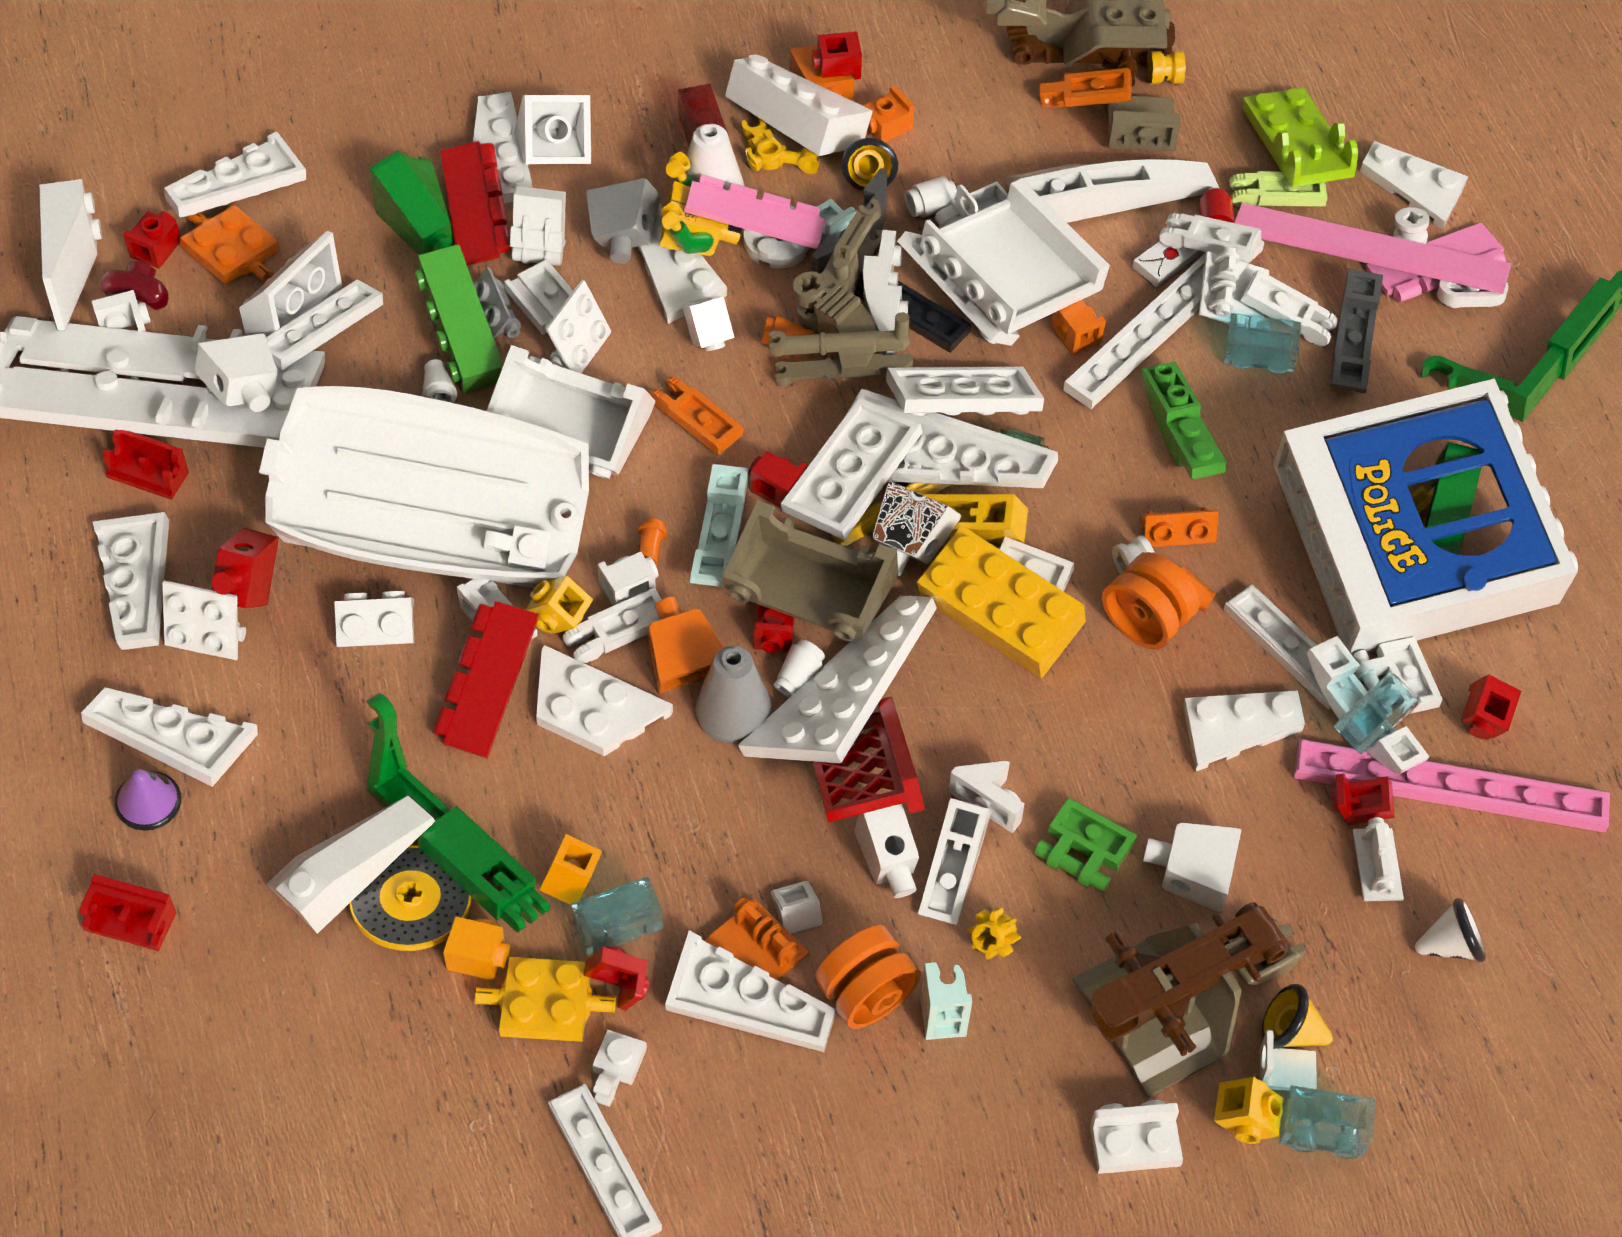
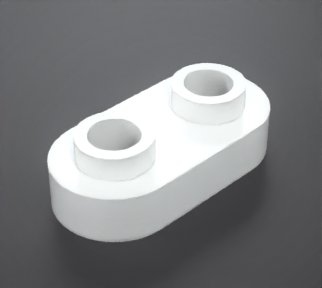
[1437,280,1509,308]

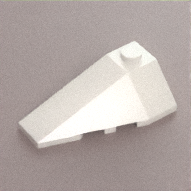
[266,796,435,934]

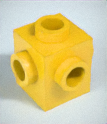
[525,575,593,635]
[1214,1077,1283,1144]

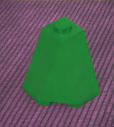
[369,151,453,255]

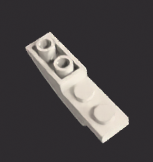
[863,230,908,355]

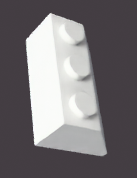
[239,231,342,337]

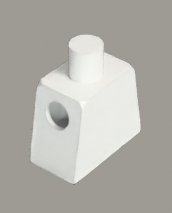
[195,333,277,412]
[854,804,919,898]
[1143,823,1242,913]

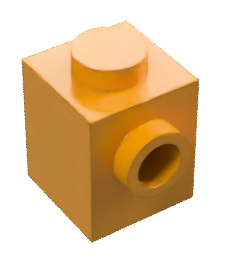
[539,834,602,907]
[443,916,510,981]

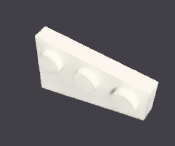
[1183,691,1305,772]

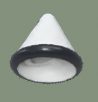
[1415,898,1486,962]

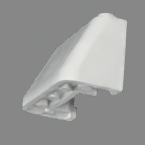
[487,345,655,479]

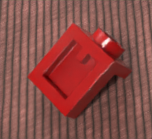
[754,604,795,653]

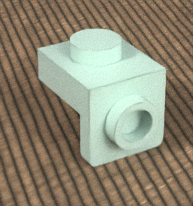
[817,199,857,241]

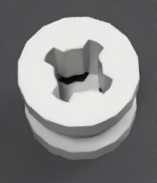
[1393,207,1429,244]
[1112,535,1155,574]

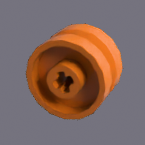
[1101,552,1200,649]
[815,925,921,1029]

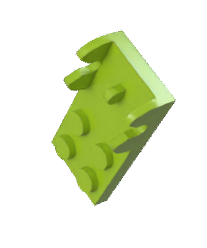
[1241,87,1358,188]

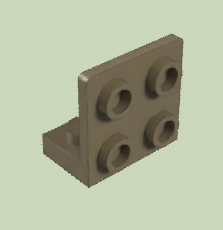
[1107,96,1180,151]

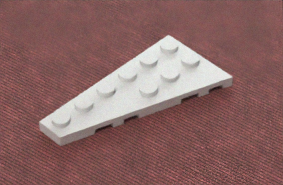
[845,389,1058,488]
[738,595,937,763]

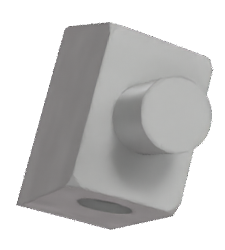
[587,178,661,264]

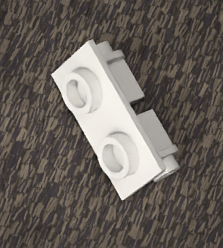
[1353,817,1404,901]

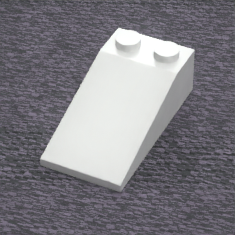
[39,179,102,331]

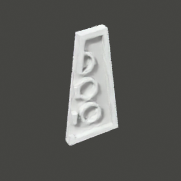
[665,930,835,1052]

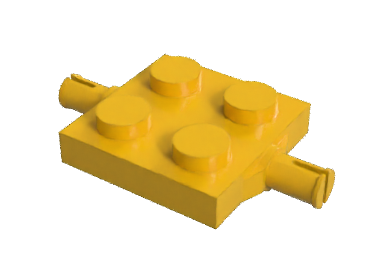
[475,957,616,1042]

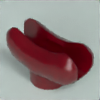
[100,261,169,310]

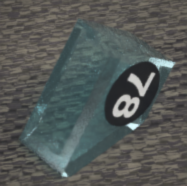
[1333,672,1423,754]

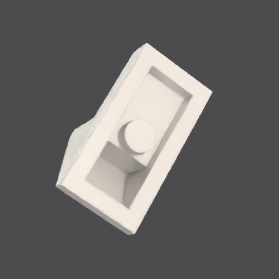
[948,761,1025,833]

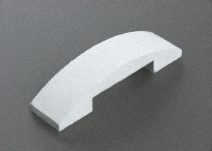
[1307,636,1430,775]

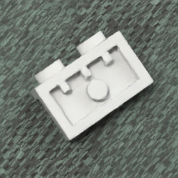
[1090,1100,1183,1174]

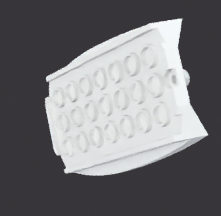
[259,386,589,589]

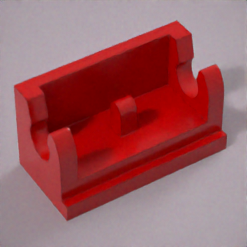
[103,429,189,500]
[79,874,176,951]

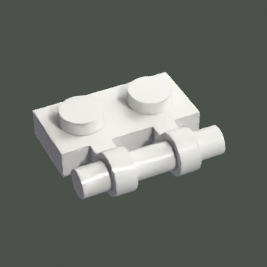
[1352,637,1443,719]

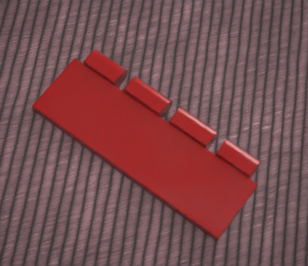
[440,141,512,266]
[432,601,540,759]

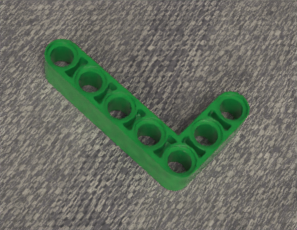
[1410,442,1482,602]

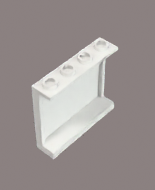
[920,179,1110,335]

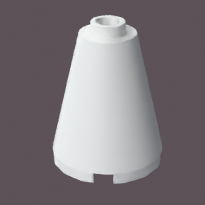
[685,124,745,191]

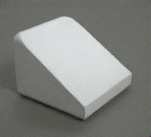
[770,881,823,934]

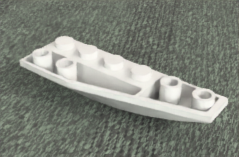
[1006,159,1219,223]

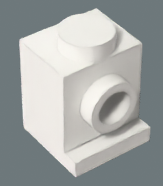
[597,552,659,606]

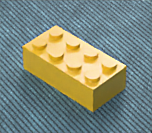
[917,525,1086,679]

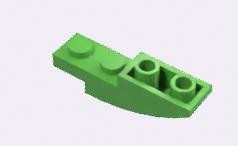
[1142,362,1227,480]

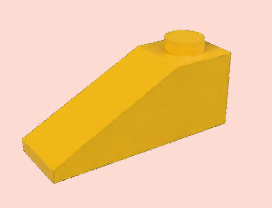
[921,494,1028,544]

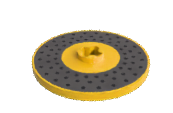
[349,846,471,951]

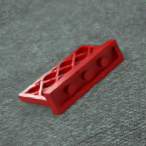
[813,696,925,823]

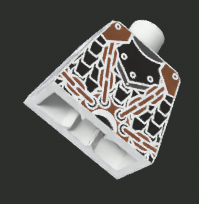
[873,481,961,577]

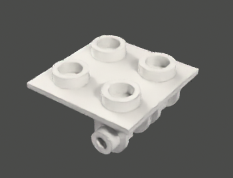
[1199,247,1269,333]
[545,280,611,373]
[162,580,246,660]

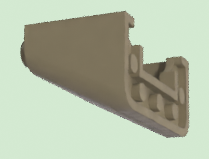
[722,500,898,641]

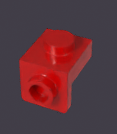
[1331,773,1395,825]
[584,947,649,1010]

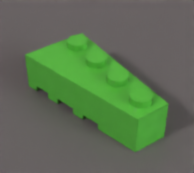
[414,244,503,393]

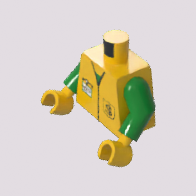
[659,151,742,256]

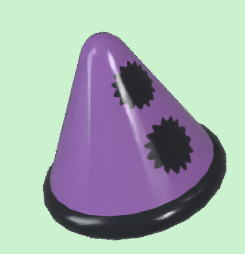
[114,769,181,831]

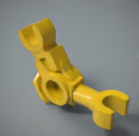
[741,118,820,174]

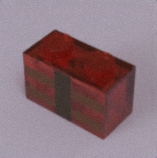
[678,84,727,146]

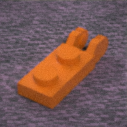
[649,375,743,456]

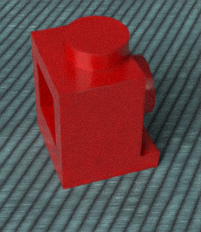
[812,31,862,80]
[123,211,180,269]
[749,451,808,508]
[1461,674,1522,740]

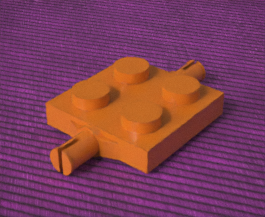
[180,205,280,285]

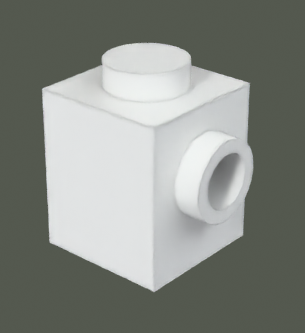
[682,295,734,351]

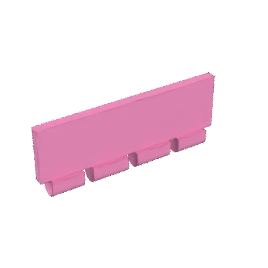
[684,174,825,249]
[1365,223,1506,303]

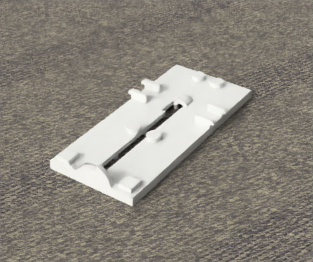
[0,316,326,448]

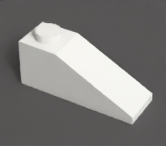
[918,798,992,925]

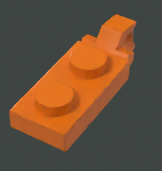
[1040,68,1132,107]

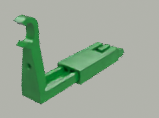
[1421,271,1622,422]
[366,693,550,932]

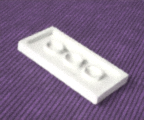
[886,367,1044,416]
[781,398,922,540]

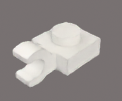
[484,526,552,571]
[592,1030,647,1107]

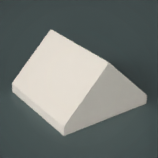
[515,95,591,164]

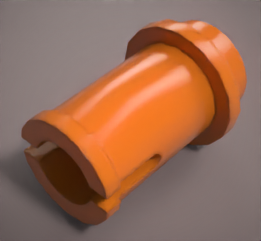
[636,518,667,566]

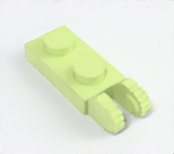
[1229,171,1328,207]

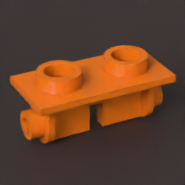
[1140,507,1219,547]

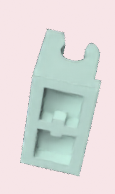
[920,962,972,1040]

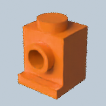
[863,85,915,142]
[1051,300,1106,355]

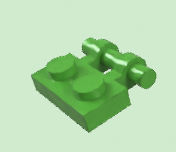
[1034,797,1137,892]

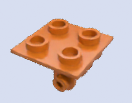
[703,897,809,981]

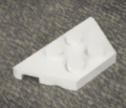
[536,645,673,756]

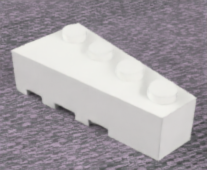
[725,55,873,156]

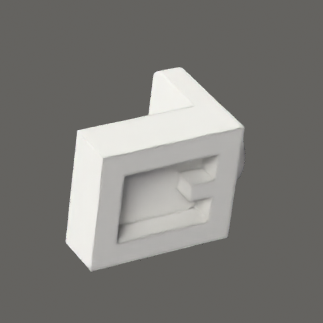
[92,290,151,332]

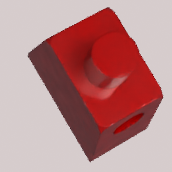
[211,528,279,609]

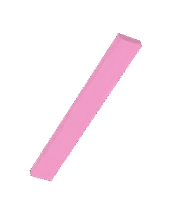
[1235,203,1512,294]
[1294,739,1610,833]

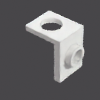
[1259,1030,1317,1093]

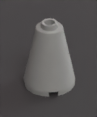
[695,646,772,744]

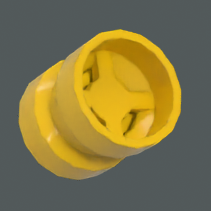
[1147,51,1186,84]

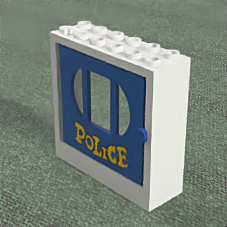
[1274,378,1578,655]

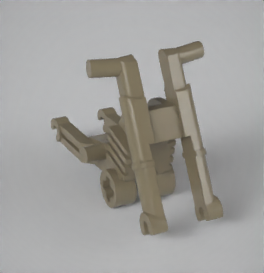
[769,199,914,387]

